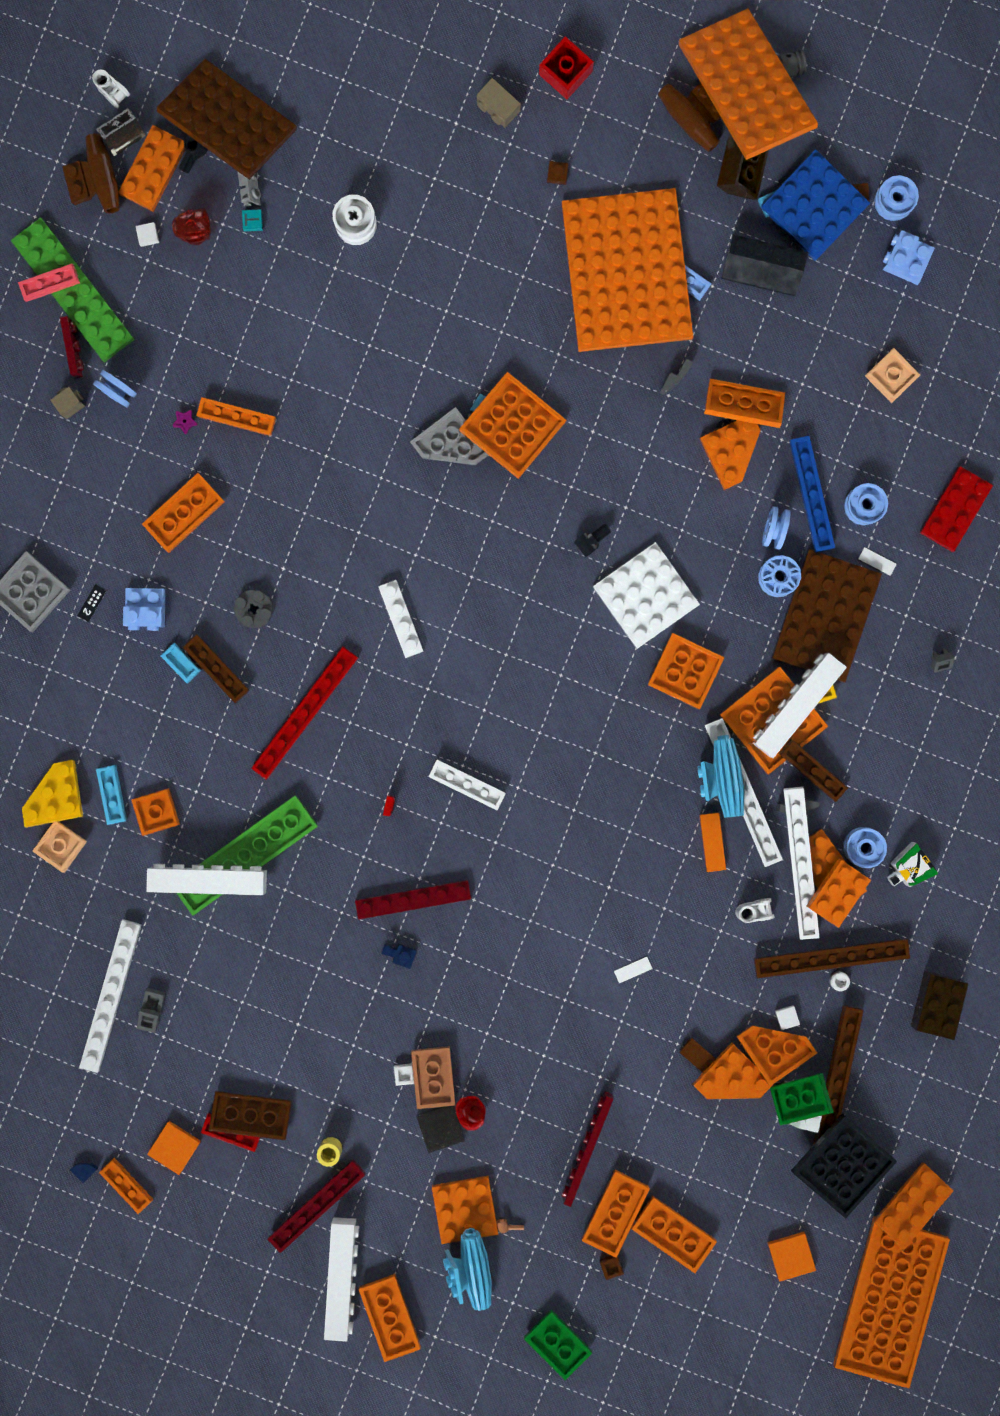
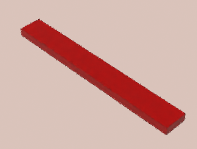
[251,646,358,780]

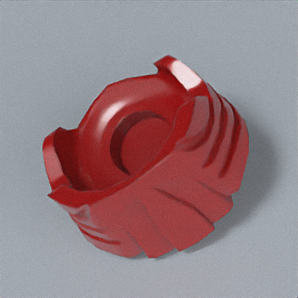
[456,1096,486,1131]

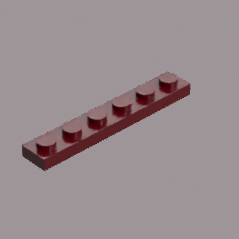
[355,880,472,920]
[561,1091,614,1207]
[267,1159,366,1253]

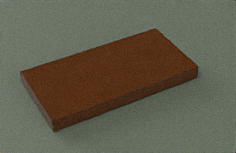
[209,1091,292,1140]

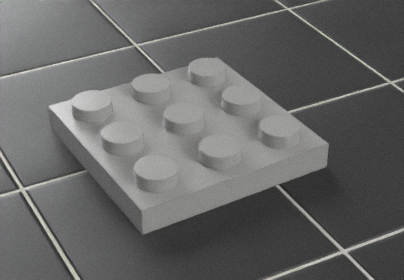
[0,551,71,632]

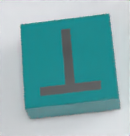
[242,210,263,232]

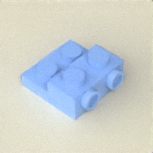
[883,230,935,285]
[123,588,165,631]

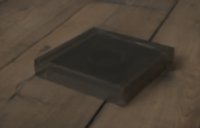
[416,1106,465,1153]

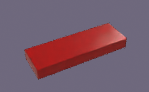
[201,1113,260,1152]

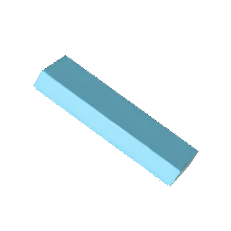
[96,765,127,825]

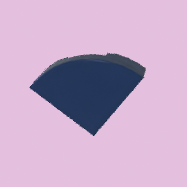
[70,1163,98,1183]

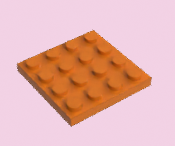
[459,372,567,479]
[719,667,828,775]

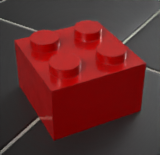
[539,36,594,100]

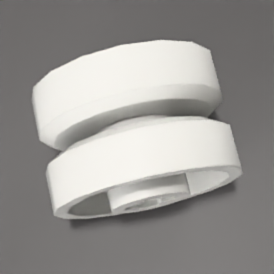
[333,195,377,245]

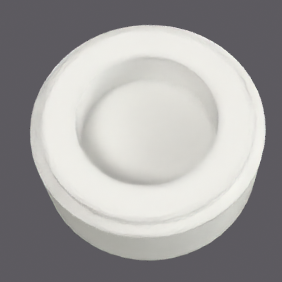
[830,971,850,991]

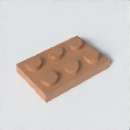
[411,1046,456,1109]

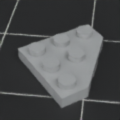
[410,407,488,465]

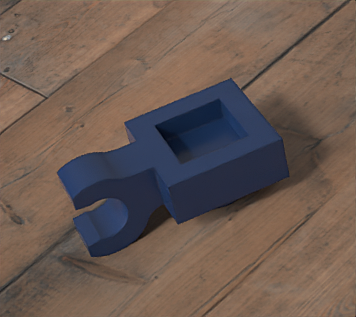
[381,944,417,969]

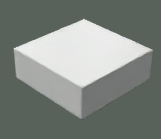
[136,222,159,247]
[775,1005,800,1030]
[394,1063,414,1086]

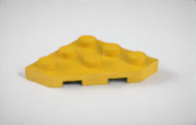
[22,760,83,828]

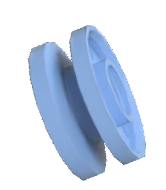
[874,175,919,221]
[93,370,137,408]
[844,483,888,526]
[762,506,791,550]
[758,555,801,597]
[843,827,887,868]

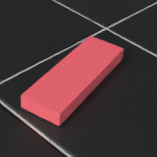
[18,263,80,302]

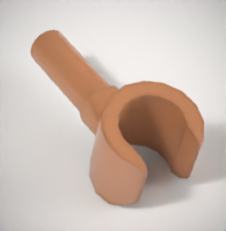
[497,1219,524,1233]

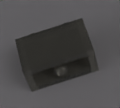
[96,108,146,156]

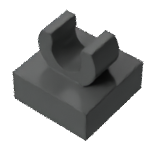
[931,648,955,673]

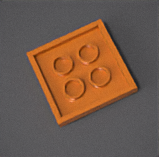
[647,633,725,710]
[432,1175,498,1244]

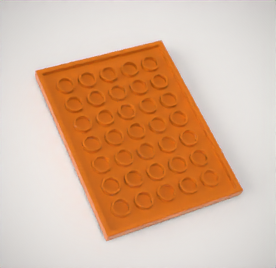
[561,188,693,352]

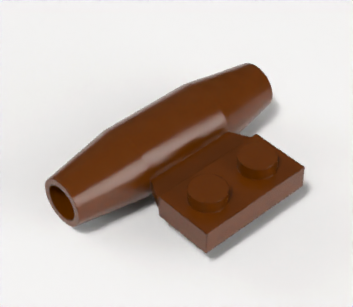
[658,83,721,152]
[62,133,120,214]

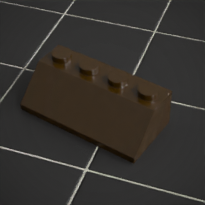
[717,132,769,200]

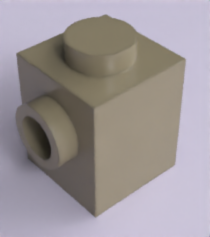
[51,387,85,419]

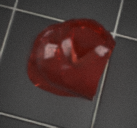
[172,208,211,245]

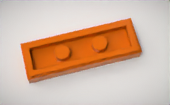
[699,812,726,872]
[99,1157,153,1214]

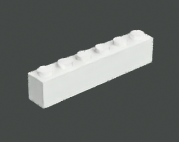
[752,653,847,758]
[147,864,267,895]
[324,1217,359,1341]

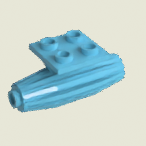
[697,735,744,818]
[443,1228,492,1311]

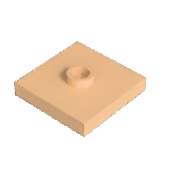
[865,348,920,403]
[33,821,87,873]

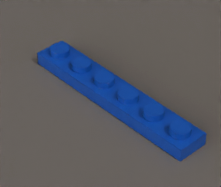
[789,436,835,552]

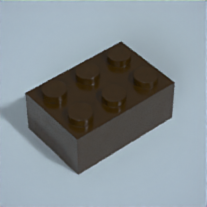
[911,970,968,1040]

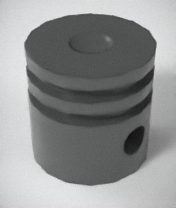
[778,50,807,78]

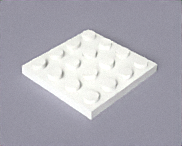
[593,542,700,649]

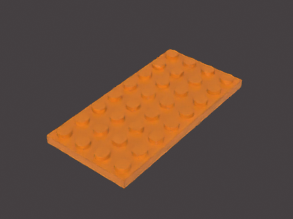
[679,8,818,160]
[833,1216,950,1388]

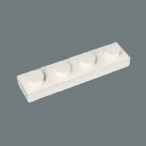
[378,580,424,658]
[429,760,506,810]

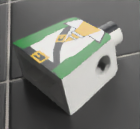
[887,842,938,887]

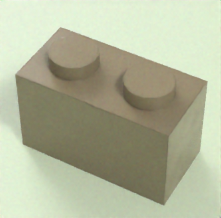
[477,78,521,128]

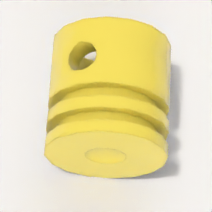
[317,1137,342,1167]

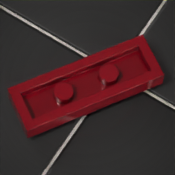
[60,316,84,378]

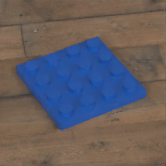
[761,149,870,261]

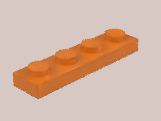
[196,397,276,436]

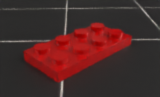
[920,466,993,552]

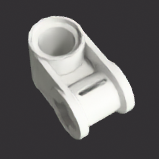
[92,69,130,109]
[735,898,775,923]

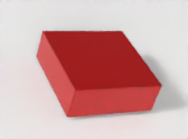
[383,795,395,816]

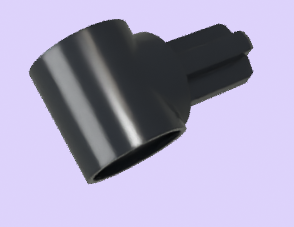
[179,135,208,174]
[574,524,611,558]

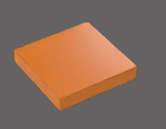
[131,788,180,836]
[147,1121,201,1175]
[767,1232,816,1282]

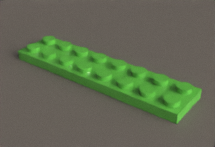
[11,217,135,362]
[177,795,318,916]

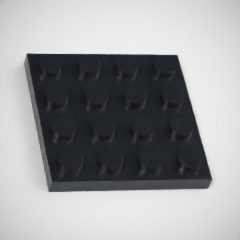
[791,1113,897,1219]

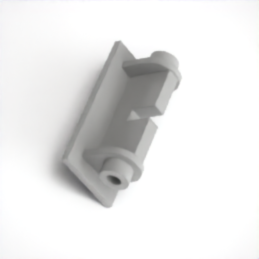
[237,172,261,207]

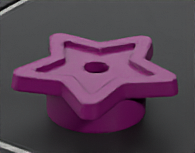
[173,410,197,434]

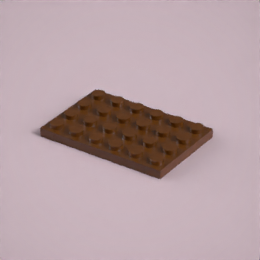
[157,59,297,180]
[772,549,882,683]

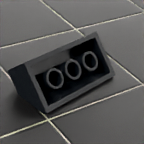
[721,235,808,296]

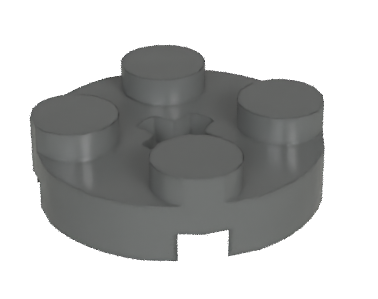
[234,590,274,629]

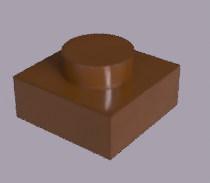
[547,161,568,185]

